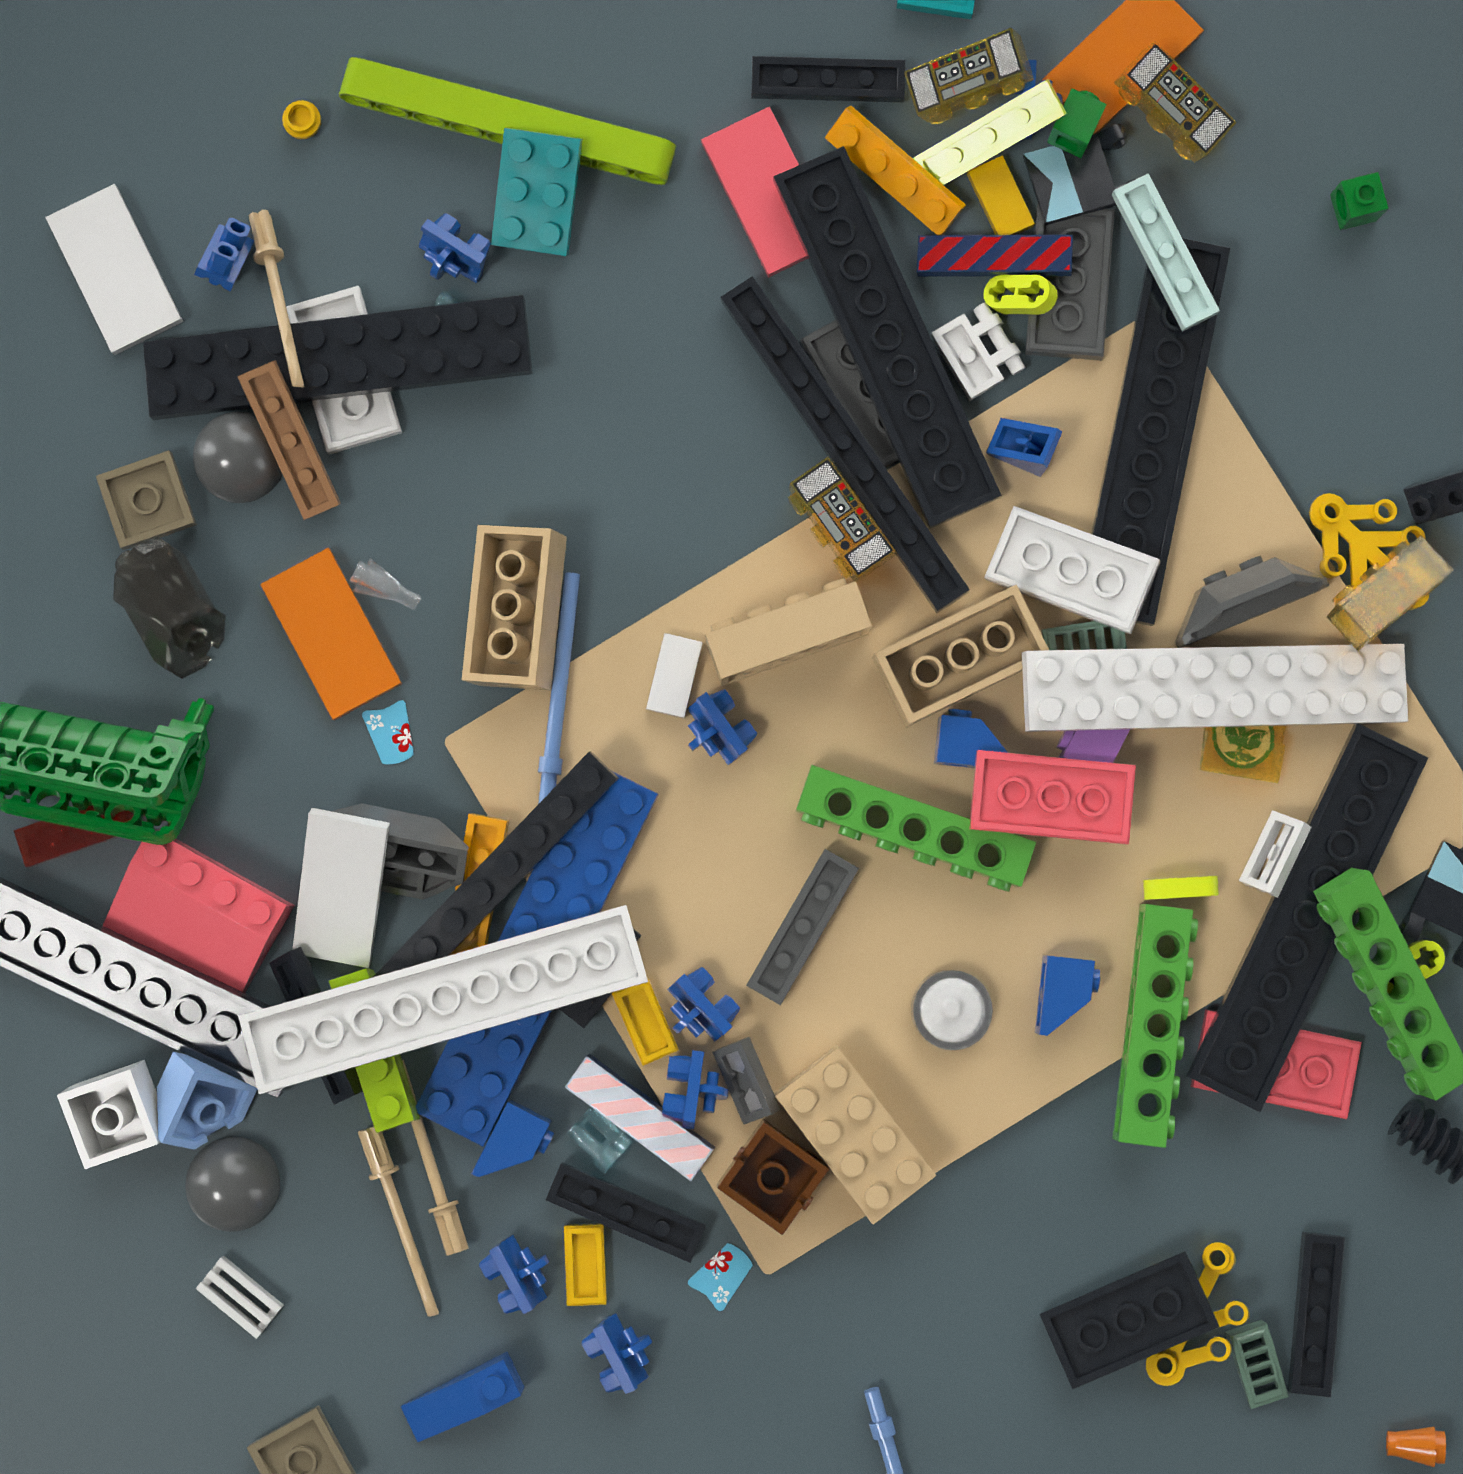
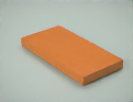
[1042,0,1204,134]
[260,547,403,721]

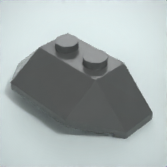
[1175,555,1329,648]
[331,803,469,900]

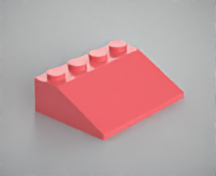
[103,829,295,993]

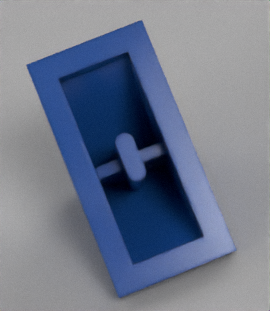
[986,418,1062,477]

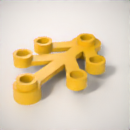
[1309,493,1429,610]
[1146,1242,1249,1386]

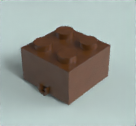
[717,1119,829,1235]

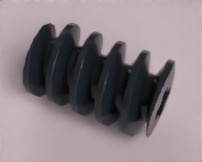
[1387,1099,1463,1184]

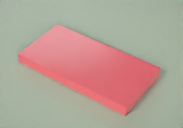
[701,106,808,278]
[969,750,1136,845]
[1191,1010,1362,1119]

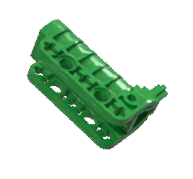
[0,698,214,845]

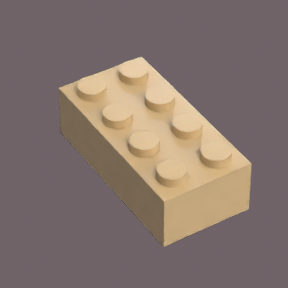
[462,525,567,691]
[705,579,872,686]
[872,584,1049,727]
[774,1045,936,1225]

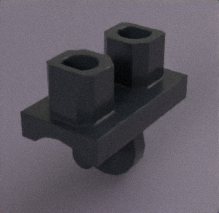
[1403,469,1463,525]

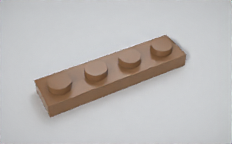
[238,360,341,520]

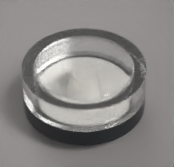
[911,970,993,1050]

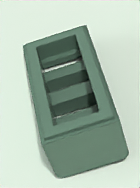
[1041,621,1127,650]
[1225,1319,1289,1409]

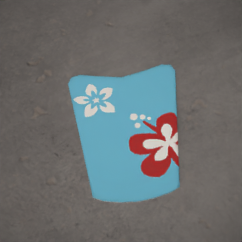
[362,700,414,765]
[688,1243,753,1311]

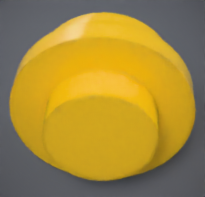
[282,100,321,139]

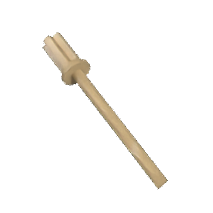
[249,210,304,388]
[402,1060,469,1256]
[358,1125,439,1317]

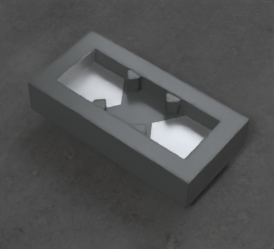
[712,1037,781,1125]

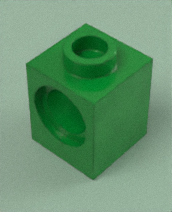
[1047,88,1107,158]
[1330,172,1389,230]

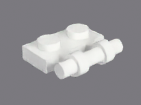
[930,302,1026,401]

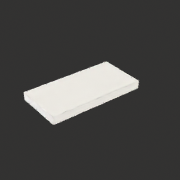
[45,184,184,355]
[286,286,402,454]
[984,506,1160,634]
[293,808,390,968]

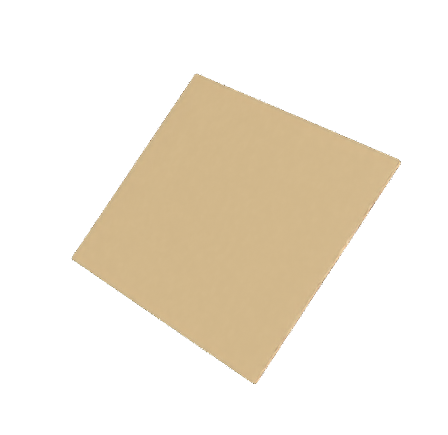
[445,321,1463,1274]

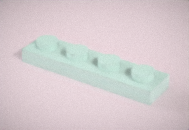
[1112,173,1220,332]

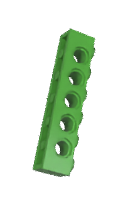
[796,765,1036,892]
[1313,868,1463,1100]
[1112,904,1198,1148]

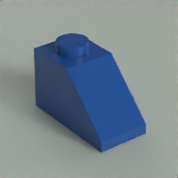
[934,709,1008,768]
[1035,955,1100,1036]
[471,1100,554,1177]

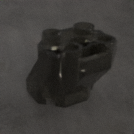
[113,536,226,679]

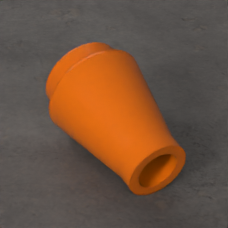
[1386,1426,1446,1467]

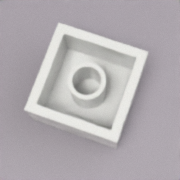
[57,1060,160,1169]

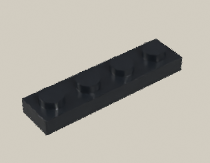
[751,56,905,103]
[269,947,363,1105]
[545,1162,706,1263]
[1288,1231,1345,1397]

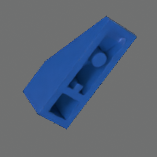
[400,1352,525,1442]

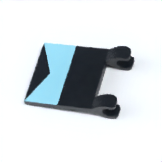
[1023,124,1138,226]
[1399,841,1463,968]

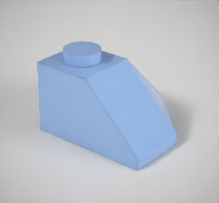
[157,1052,257,1150]

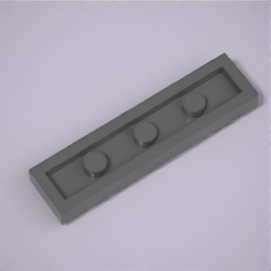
[746,849,859,1005]

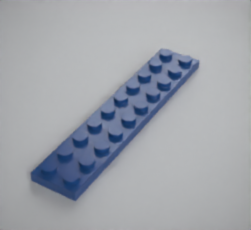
[416,770,659,1147]

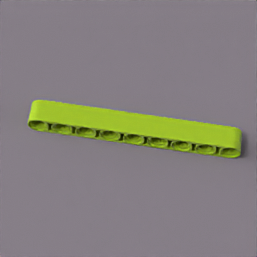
[339,57,677,185]

